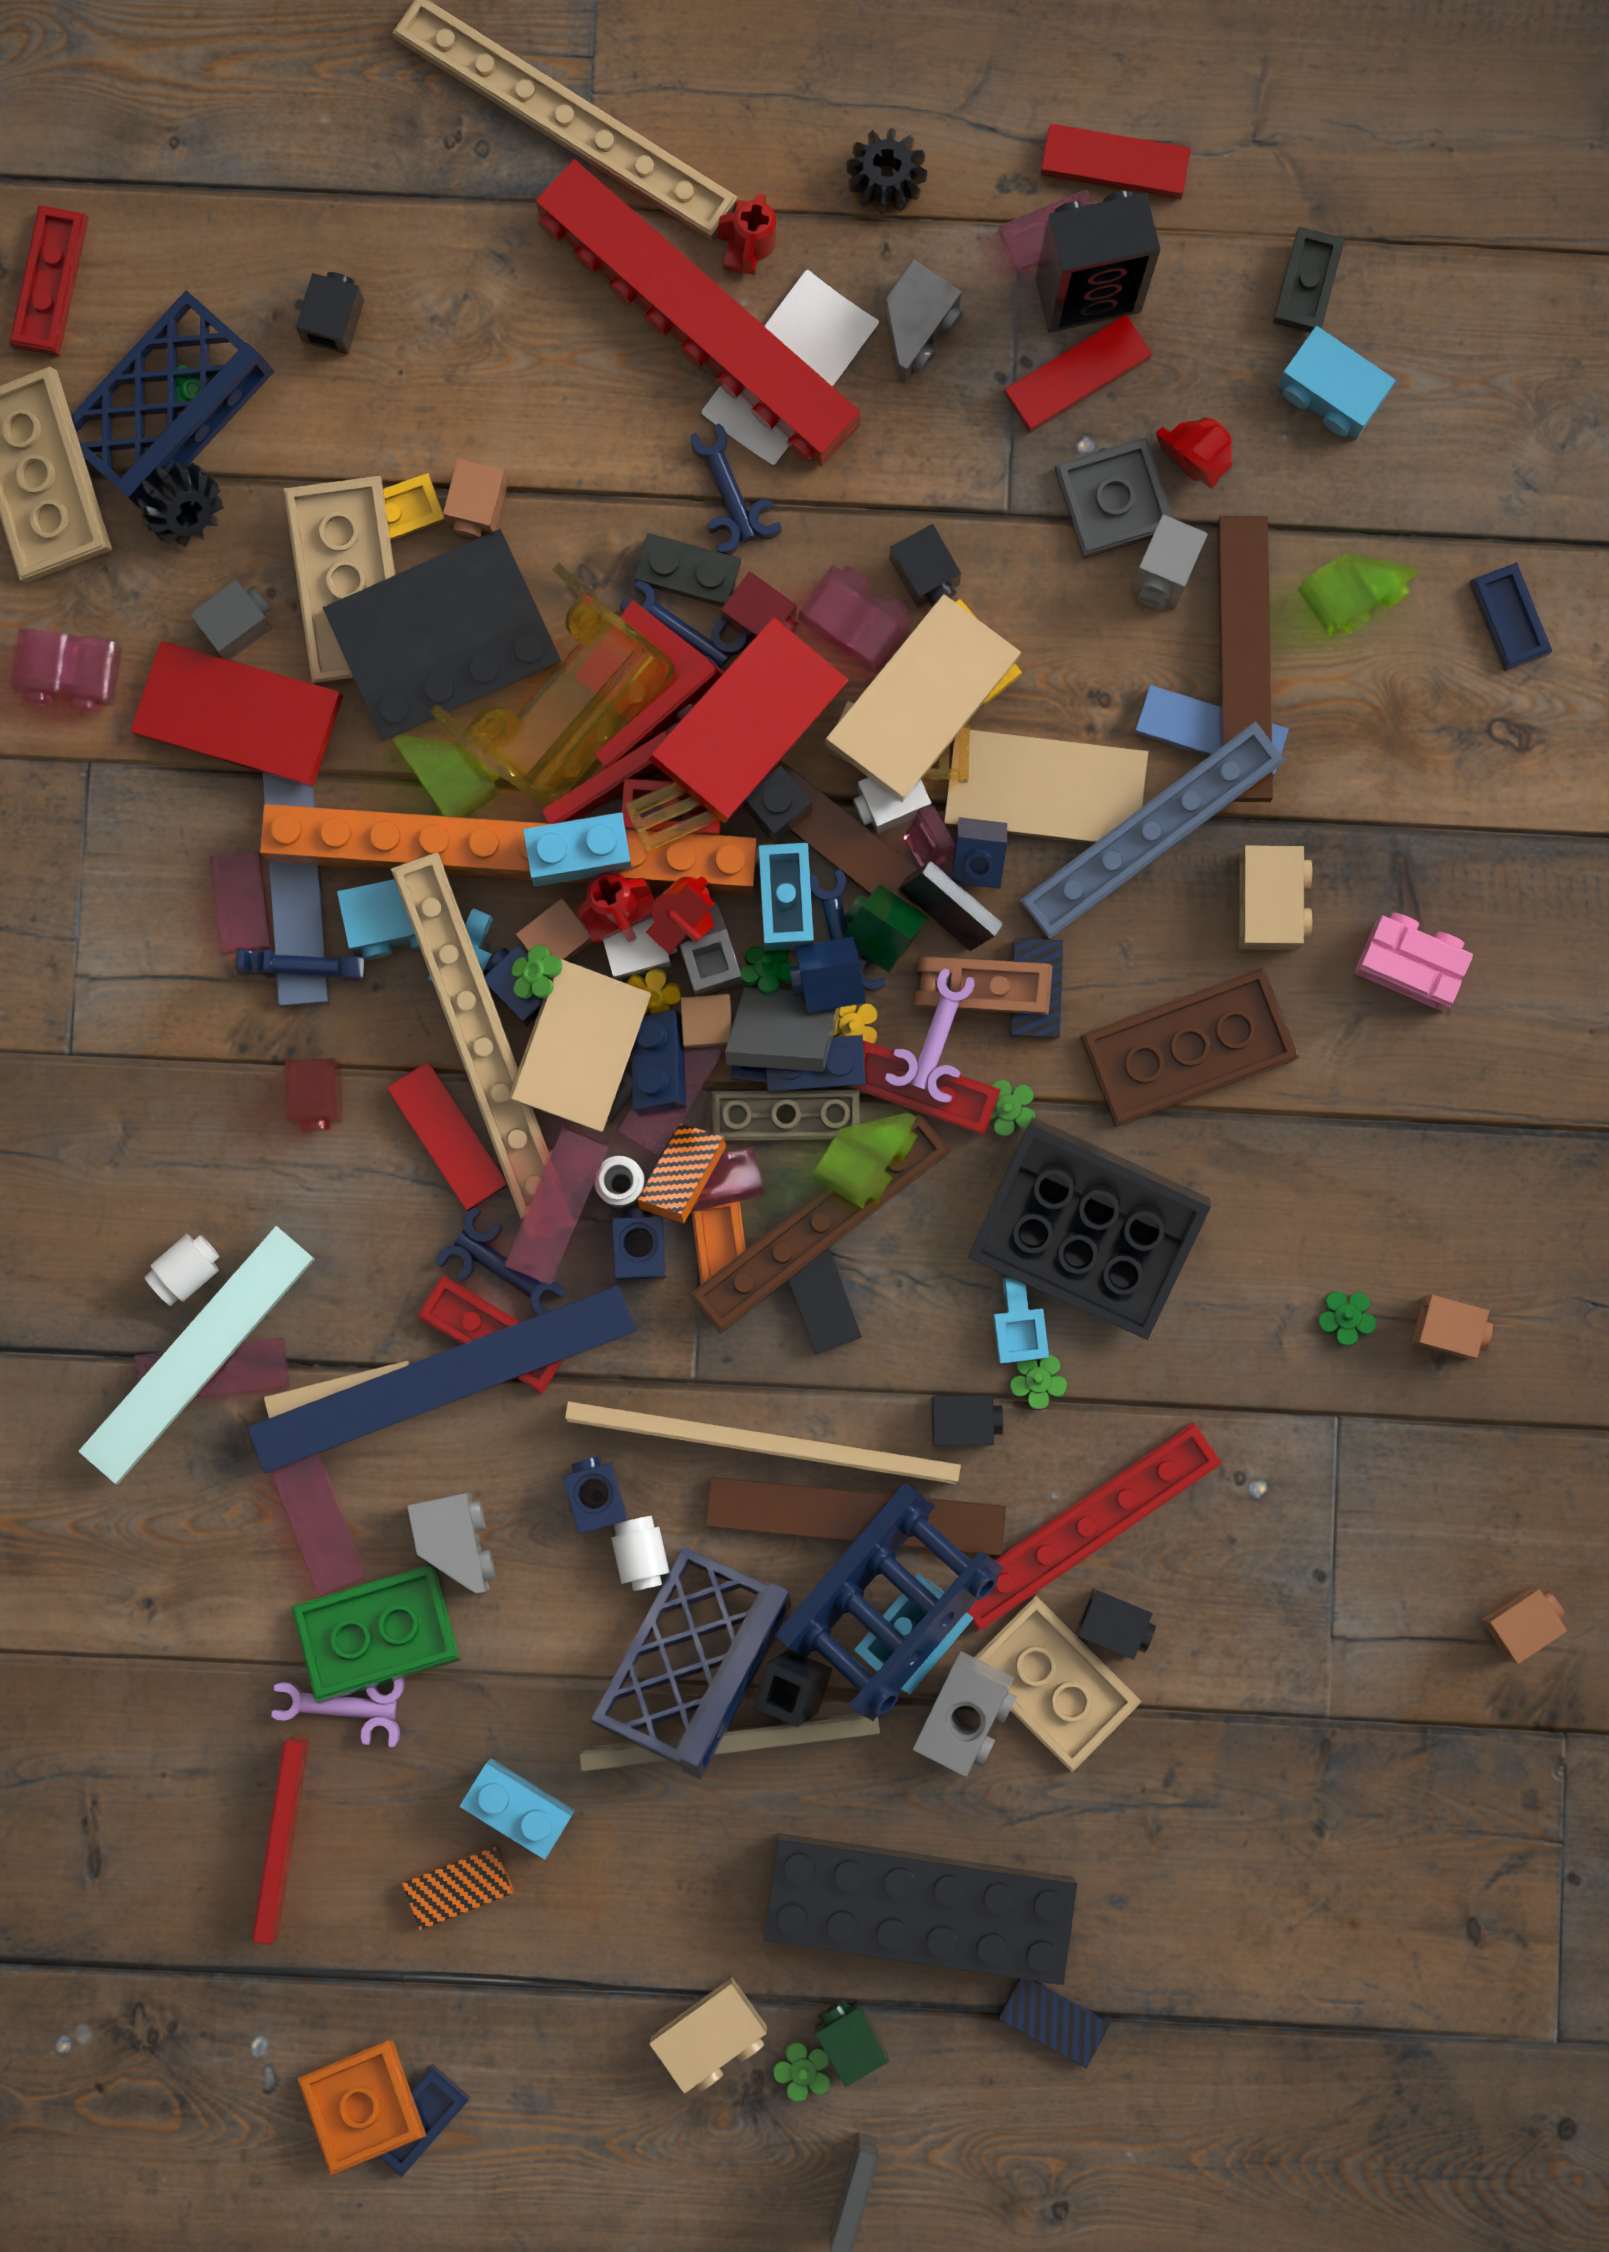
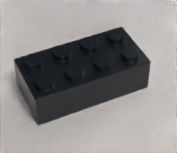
[1035,191,1161,333]

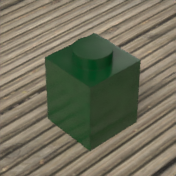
[842,884,928,973]
[815,2000,889,2087]

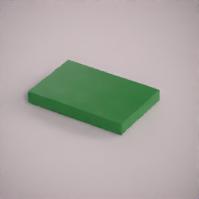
[291,1564,461,1704]

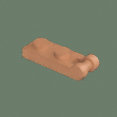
[913,957,1053,1015]

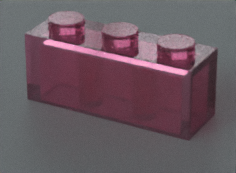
[504,1123,609,1285]

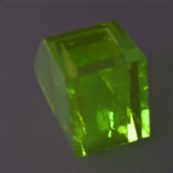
[1299,552,1418,637]
[812,1113,918,1209]

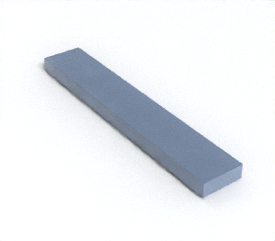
[1020,721,1286,939]
[263,773,330,1007]

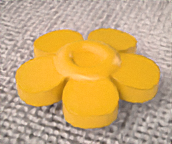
[626,968,682,1015]
[834,1003,877,1044]

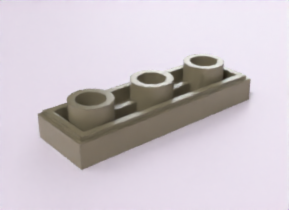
[712,1090,860,1142]

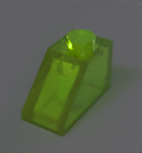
[392,734,500,818]

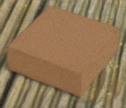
[681,994,732,1049]

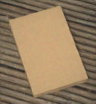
[508,959,652,1132]
[974,1595,1142,1772]

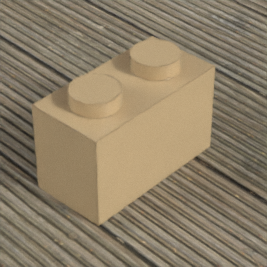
[1239,845,1312,950]
[649,1977,767,2094]

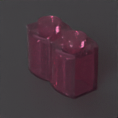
[798,565,912,674]
[10,629,122,712]

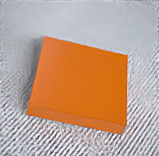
[297,2040,427,2175]

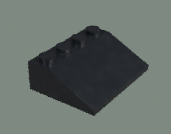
[322,529,561,741]
[968,1117,1211,1340]

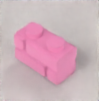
[1354,913,1473,1012]

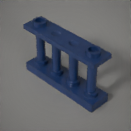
[775,1483,1004,1721]

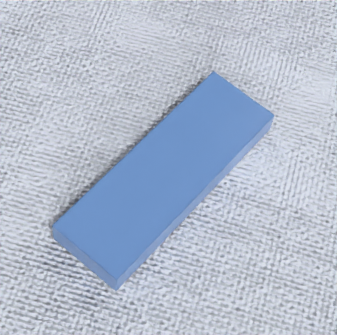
[1134,685,1289,776]

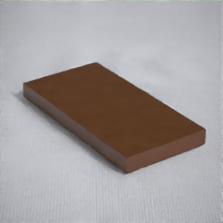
[1081,967,1299,1127]

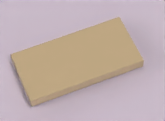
[0,366,112,583]
[284,476,396,683]
[825,594,1021,803]
[944,729,1149,844]

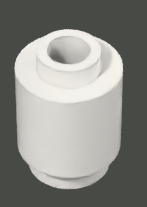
[594,1156,646,1208]
[144,1234,220,1306]
[611,1516,670,1591]

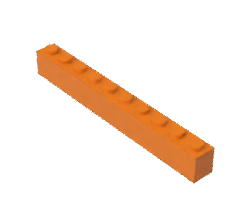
[260,804,756,895]

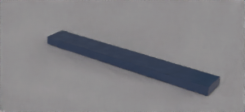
[247,1285,637,1473]

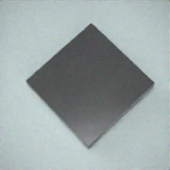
[1054,437,1173,559]
[725,987,841,1072]
[829,2132,879,2252]

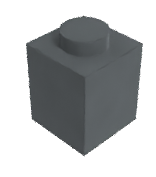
[190,579,272,660]

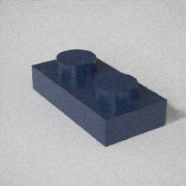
[631,1010,686,1116]
[766,1035,866,1092]

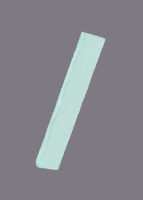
[78,1226,315,1484]

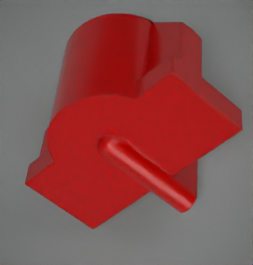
[718,194,776,275]
[1156,417,1233,489]
[576,872,655,944]
[645,876,715,955]

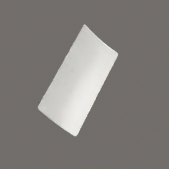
[702,270,879,465]

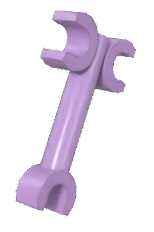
[885,968,975,1102]
[271,1678,405,1747]

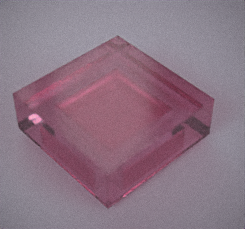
[904,806,956,870]

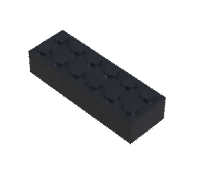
[763,1833,1077,1985]

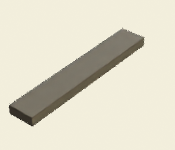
[579,1713,880,1771]

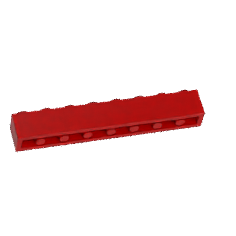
[535,159,860,467]

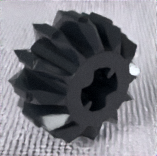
[846,128,927,214]
[137,460,224,547]

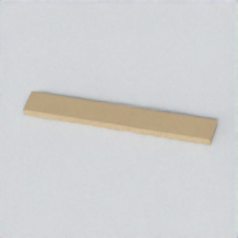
[392,0,738,241]
[391,852,574,1239]
[565,1402,961,1484]

